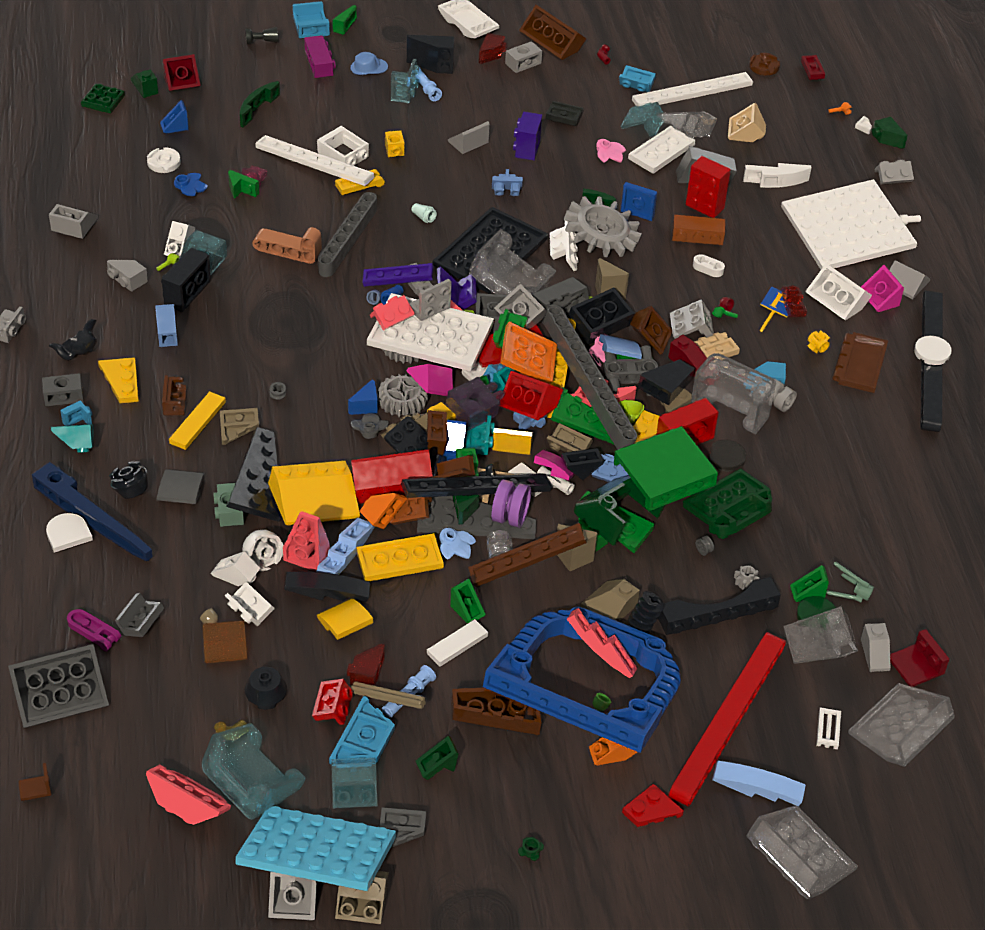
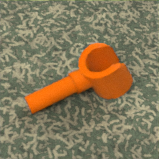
[828,102,852,115]

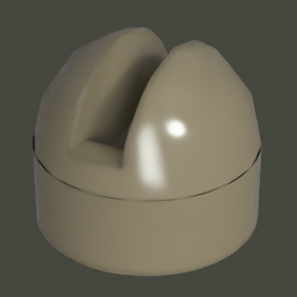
[200,608,218,627]

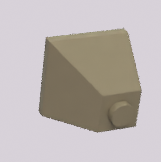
[581,579,640,622]

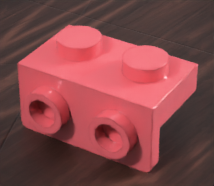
[370,295,415,331]

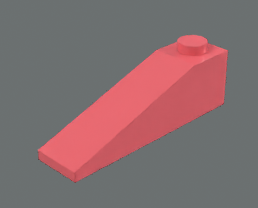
[283,511,330,572]

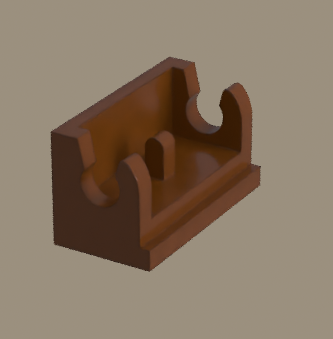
[162,375,186,415]
[427,410,447,455]

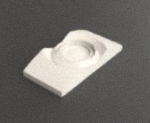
[438,0,499,38]

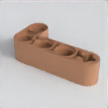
[252,227,322,264]

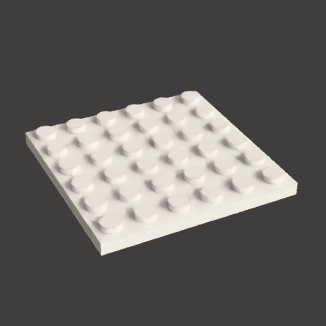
[781,179,917,269]

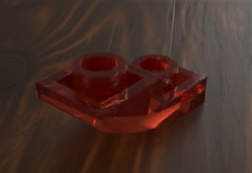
[781,285,807,317]

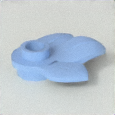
[439,528,476,560]

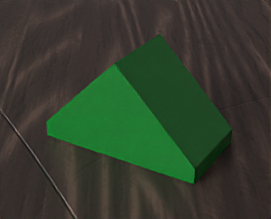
[790,565,829,602]
[450,579,486,624]

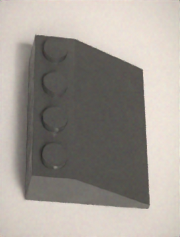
[8,644,109,728]

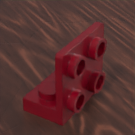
[890,629,950,687]

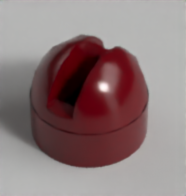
[719,297,734,312]

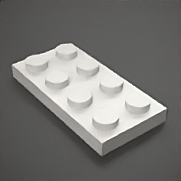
[628,125,695,174]

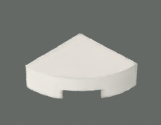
[855,116,872,134]

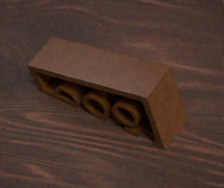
[451,688,541,735]

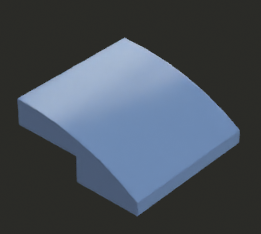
[599,334,642,359]

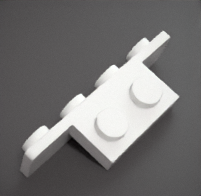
[550,220,579,271]

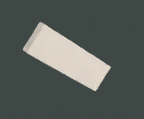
[427,619,488,667]

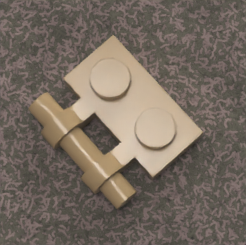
[694,332,740,363]

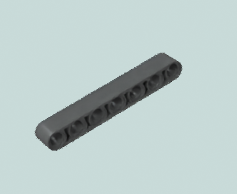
[318,192,377,277]

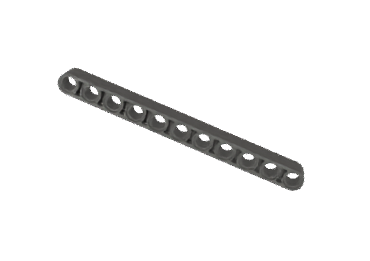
[543,305,637,450]

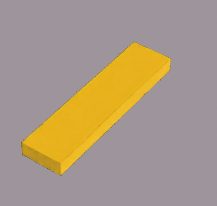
[169,391,226,450]

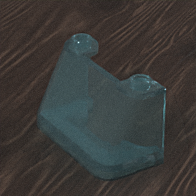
[202,723,306,820]

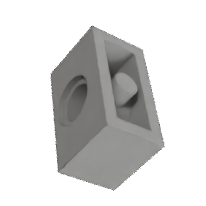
[505,41,542,73]

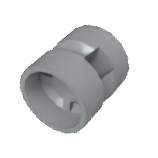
[761,378,797,412]

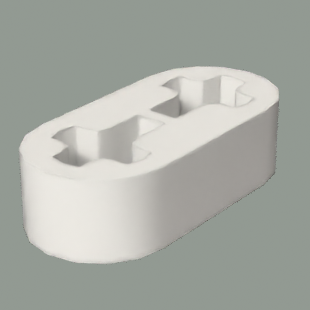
[693,254,725,277]

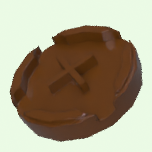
[749,53,780,76]

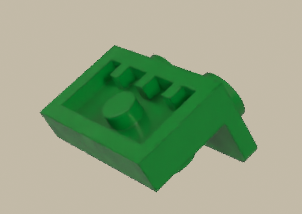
[493,309,528,349]

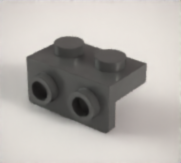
[115,593,164,637]

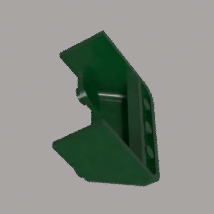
[574,476,665,546]

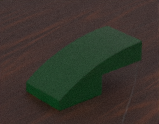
[582,188,616,207]

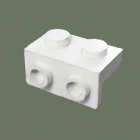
[225,582,275,626]

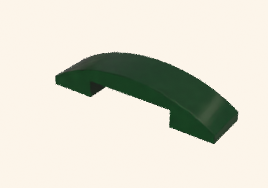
[240,81,280,128]

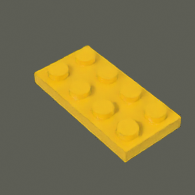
[356,533,444,581]

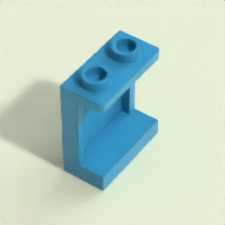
[292,1,330,38]

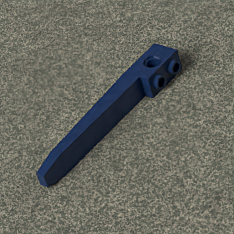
[32,462,153,561]

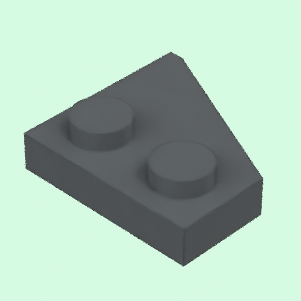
[380,808,426,848]

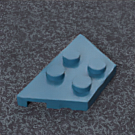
[329,696,395,765]

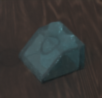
[181,230,227,274]

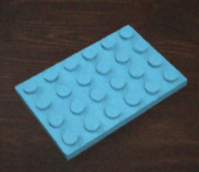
[236,806,396,891]

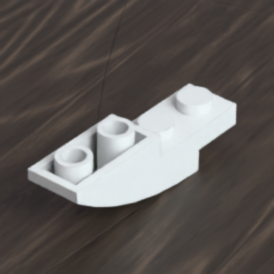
[743,163,811,188]

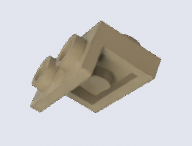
[546,423,593,453]

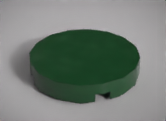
[796,596,838,632]

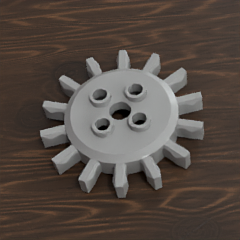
[564,196,641,257]

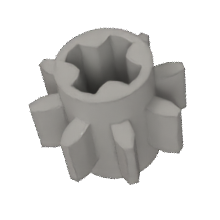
[734,566,759,590]

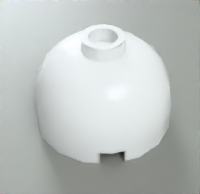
[242,530,284,571]

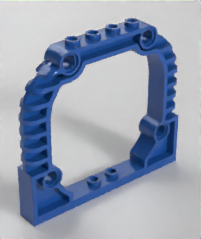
[483,607,680,753]

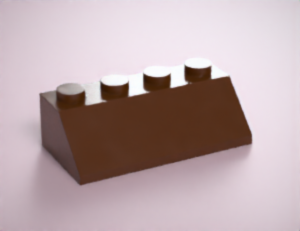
[519,5,586,60]

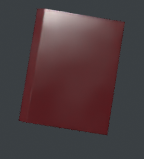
[163,54,201,91]

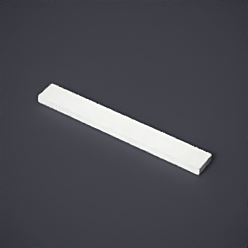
[632,72,753,109]
[255,135,374,186]

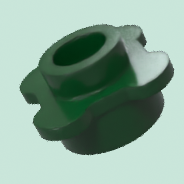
[518,837,544,861]

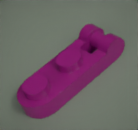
[67,609,121,652]

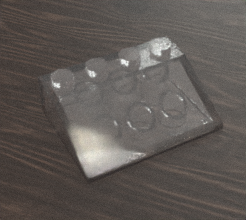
[848,683,955,767]
[746,805,858,899]

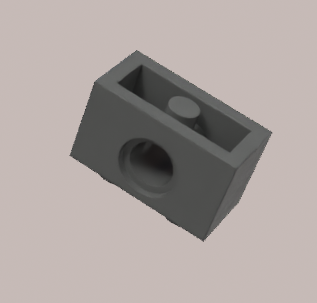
[42,373,83,406]

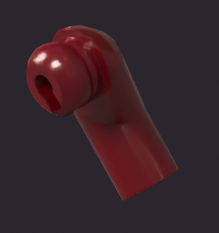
[597,44,611,65]

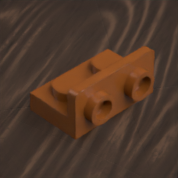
[390,495,432,525]

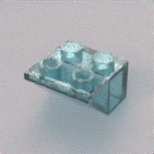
[331,758,377,808]

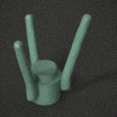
[826,562,874,603]

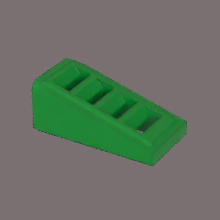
[333,5,357,35]

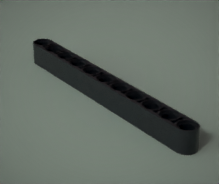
[920,290,943,432]

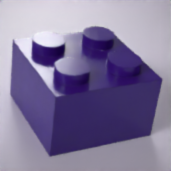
[513,112,542,160]

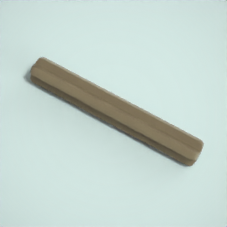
[351,682,426,709]

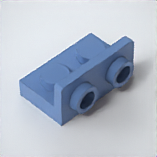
[592,454,629,482]

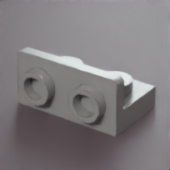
[0,306,26,343]

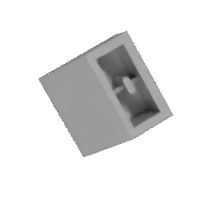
[49,204,98,239]

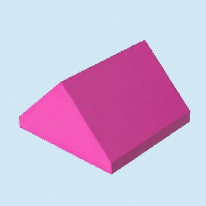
[861,265,904,312]
[406,364,453,397]

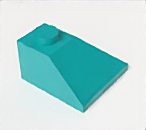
[51,424,94,452]

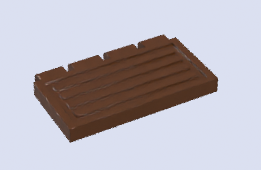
[833,332,888,393]

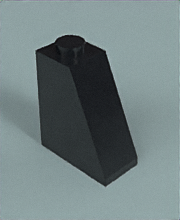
[638,360,695,406]

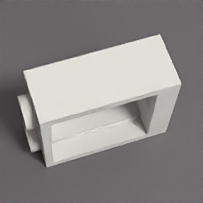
[317,126,369,166]

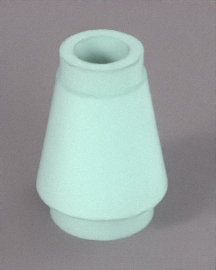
[412,203,437,223]

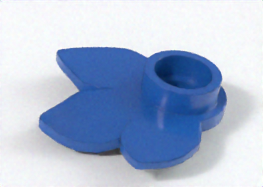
[174,173,208,196]

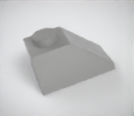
[861,623,891,672]

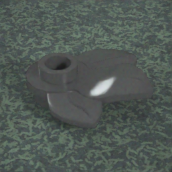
[351,413,389,439]

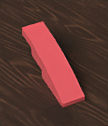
[567,608,637,678]

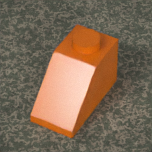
[360,493,407,529]

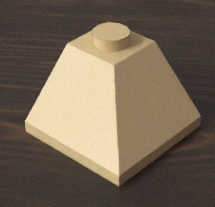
[728,103,766,142]

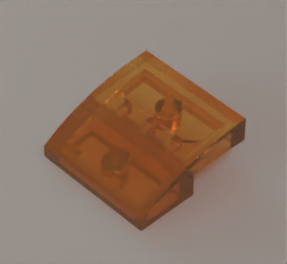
[203,621,247,663]

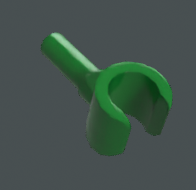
[712,307,738,318]

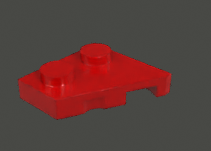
[622,784,684,827]

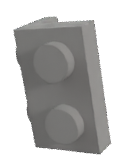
[875,160,914,184]

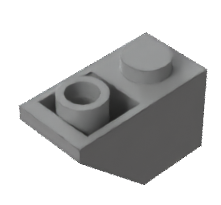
[107,260,148,292]

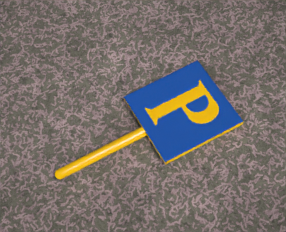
[760,287,798,332]

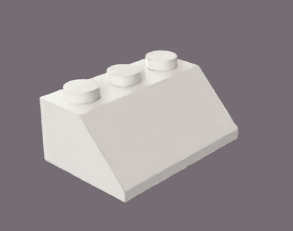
[806,263,872,320]

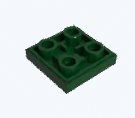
[81,84,125,114]

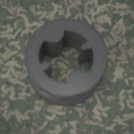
[270,382,286,400]
[695,536,714,556]

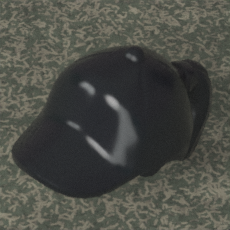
[49,319,97,360]

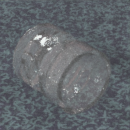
[486,530,513,559]

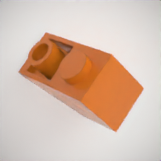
[589,737,637,765]

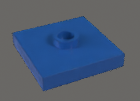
[621,182,657,221]

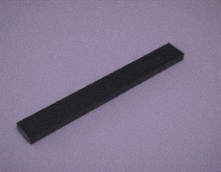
[401,474,552,498]

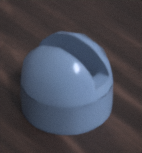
[366,290,381,305]

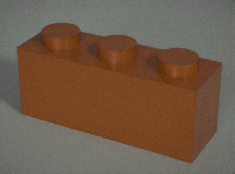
[672,215,725,245]

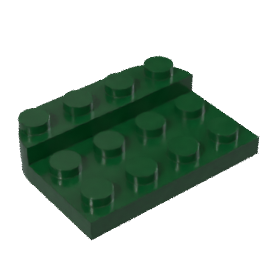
[683,469,772,539]

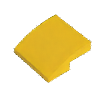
[317,599,373,640]

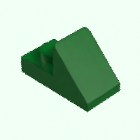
[228,170,259,199]

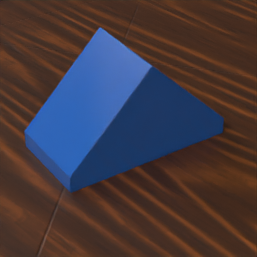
[160,100,188,133]
[348,380,377,415]

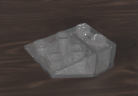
[656,112,717,138]
[783,606,858,664]

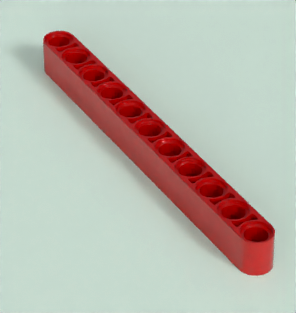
[668,632,786,807]

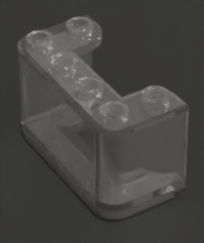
[470,229,556,295]
[691,353,776,434]

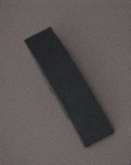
[284,572,370,602]

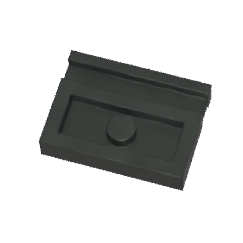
[545,101,583,126]

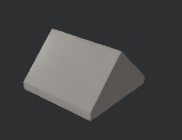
[448,121,490,154]
[890,260,930,299]

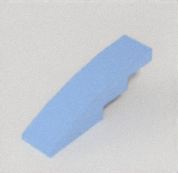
[317,518,375,575]
[712,761,806,806]

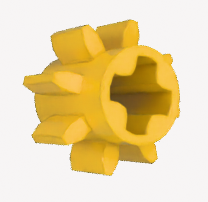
[807,330,830,353]

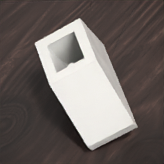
[164,221,195,259]

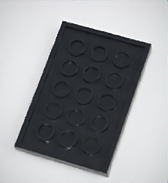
[433,207,548,294]

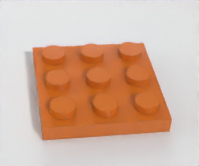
[500,322,557,384]

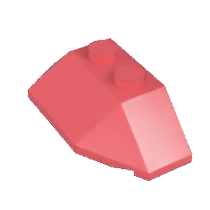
[146,765,231,825]

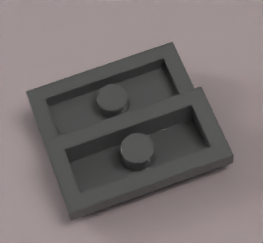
[157,469,204,504]

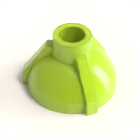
[618,400,644,424]

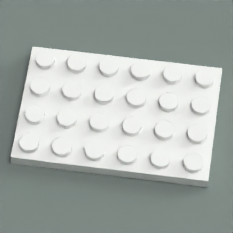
[367,293,494,372]

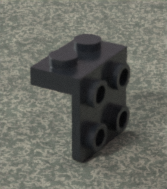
[384,416,431,454]

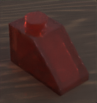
[479,33,507,64]
[347,644,385,686]

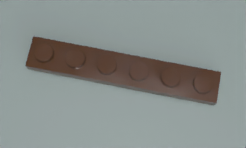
[468,523,587,587]

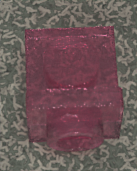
[242,165,267,184]

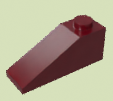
[668,334,721,387]

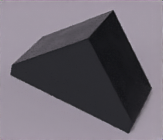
[561,448,604,480]

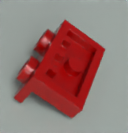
[312,679,353,725]

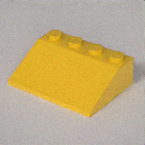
[268,461,360,525]

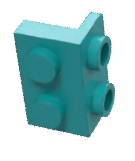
[466,415,495,455]

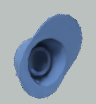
[351,52,388,75]

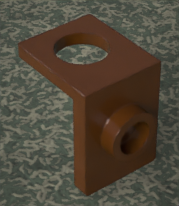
[18,763,51,801]

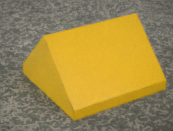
[492,428,533,455]

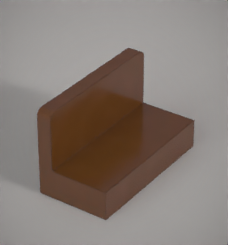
[430,455,475,478]

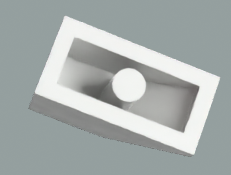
[211,551,260,586]

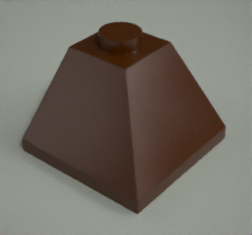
[630,306,672,355]

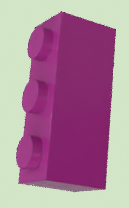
[304,35,335,78]

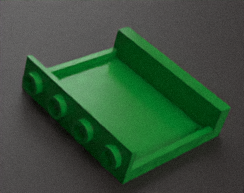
[614,426,718,511]

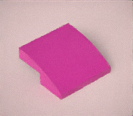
[534,450,575,480]

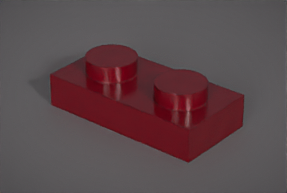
[801,55,825,80]

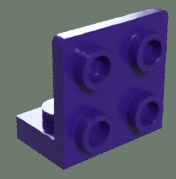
[437,267,477,310]

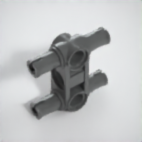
[603,345,658,396]

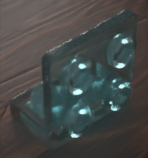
[391,59,419,103]
[621,102,666,137]

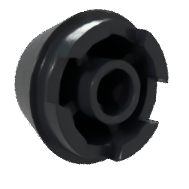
[109,461,148,499]
[244,666,287,710]

